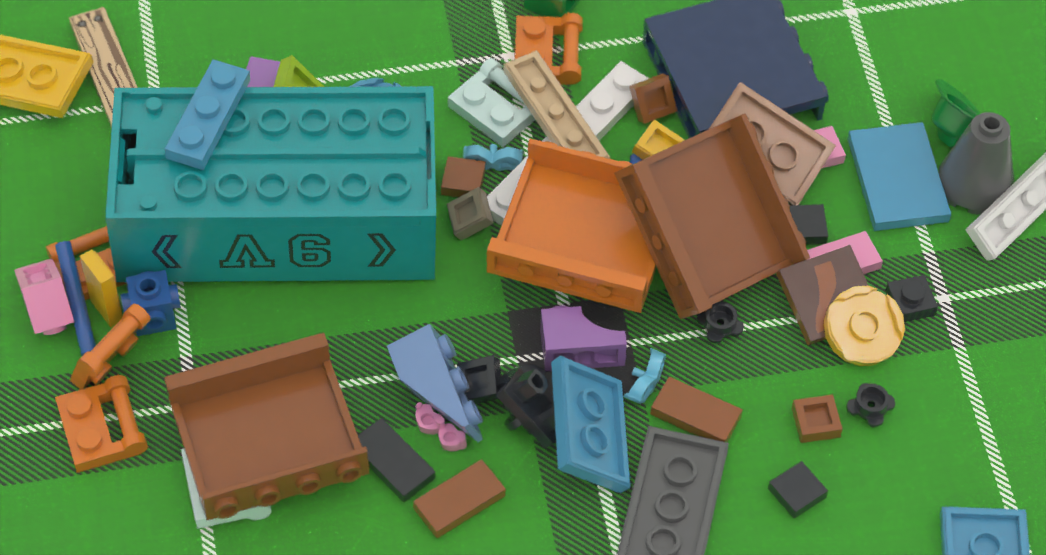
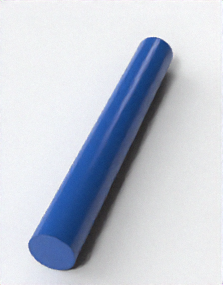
[55,241,96,356]

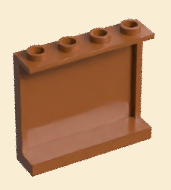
[614,113,810,319]
[164,332,369,521]

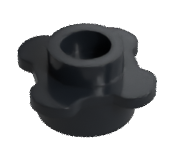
[697,302,744,343]
[847,383,895,427]

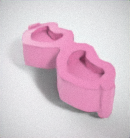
[415,402,467,451]

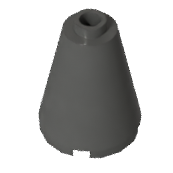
[938,112,1015,215]

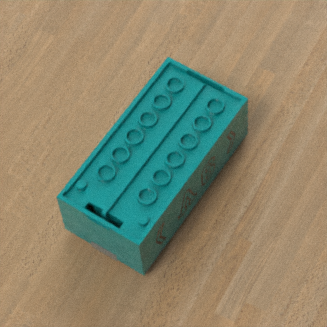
[105,86,436,282]

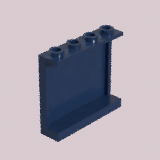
[642,0,829,138]

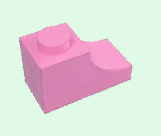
[14,259,74,335]

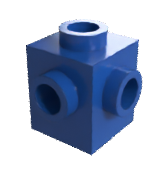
[121,270,181,336]

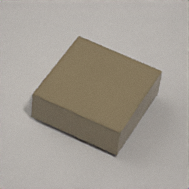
[447,187,494,241]

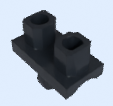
[496,367,556,449]

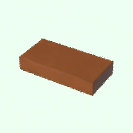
[650,376,743,442]
[413,459,506,538]

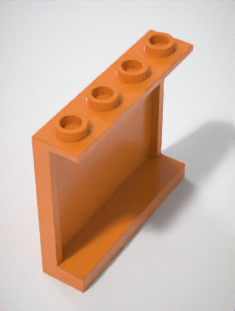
[487,139,656,313]

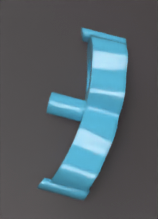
[463,144,523,171]
[624,348,666,404]

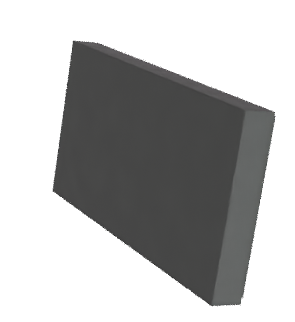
[617,426,729,555]

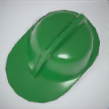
[932,79,980,148]

